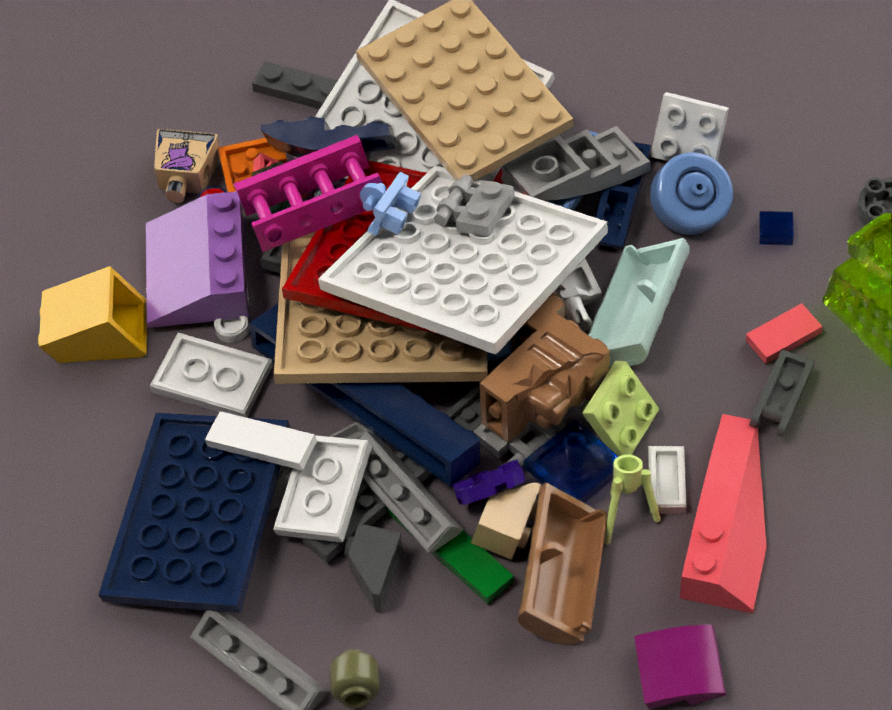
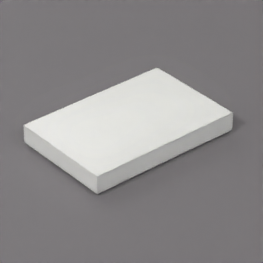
[150,333,273,418]
[273,435,372,542]

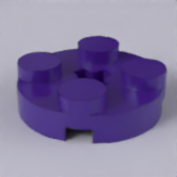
[452,459,526,505]

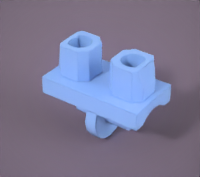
[360,172,421,236]

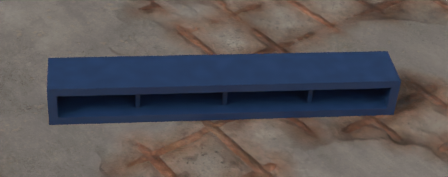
[250,303,480,487]

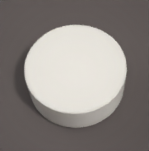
[214,316,249,343]

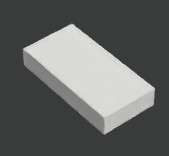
[648,446,686,514]

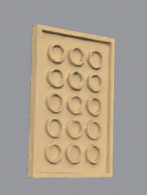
[356,0,574,182]

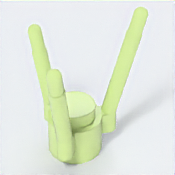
[604,455,661,545]

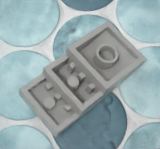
[502,126,651,201]

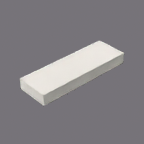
[205,411,317,470]

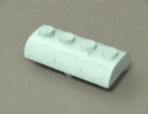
[588,238,690,367]

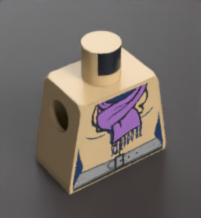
[154,129,220,203]

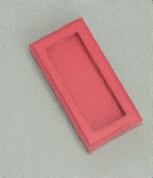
[745,303,823,364]

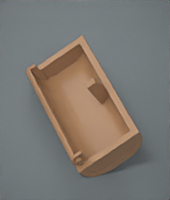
[518,483,608,644]

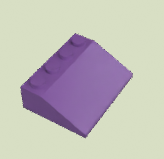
[146,191,249,328]

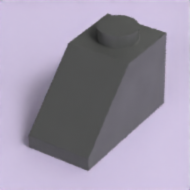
[344,523,403,613]

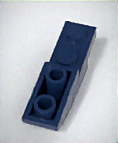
[261,117,396,158]

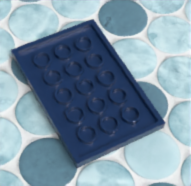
[98,413,291,613]

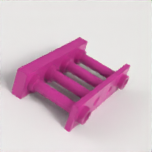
[234,135,382,252]

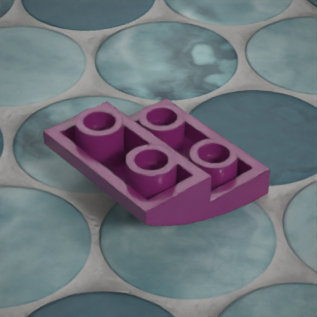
[634,625,726,709]

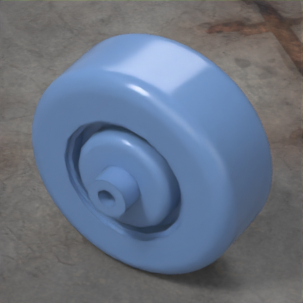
[650,152,733,235]

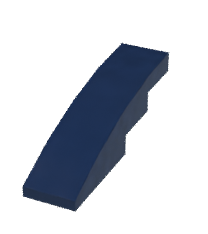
[596,141,651,249]

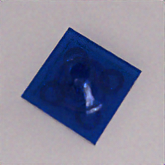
[524,419,619,503]

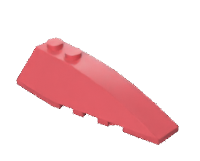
[680,414,767,614]

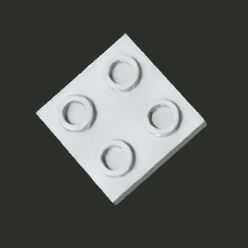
[650,92,729,161]

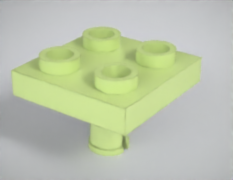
[582,361,659,459]

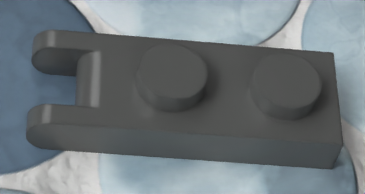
[749,350,815,437]

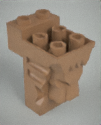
[480,293,610,442]

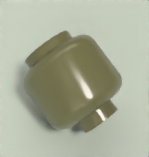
[330,649,380,708]

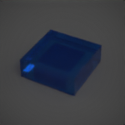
[759,211,794,245]

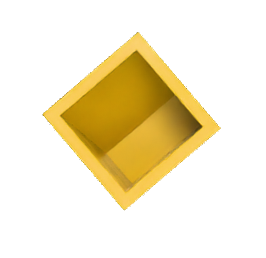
[38,266,147,363]

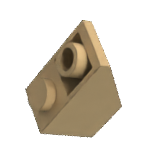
[471,482,541,559]

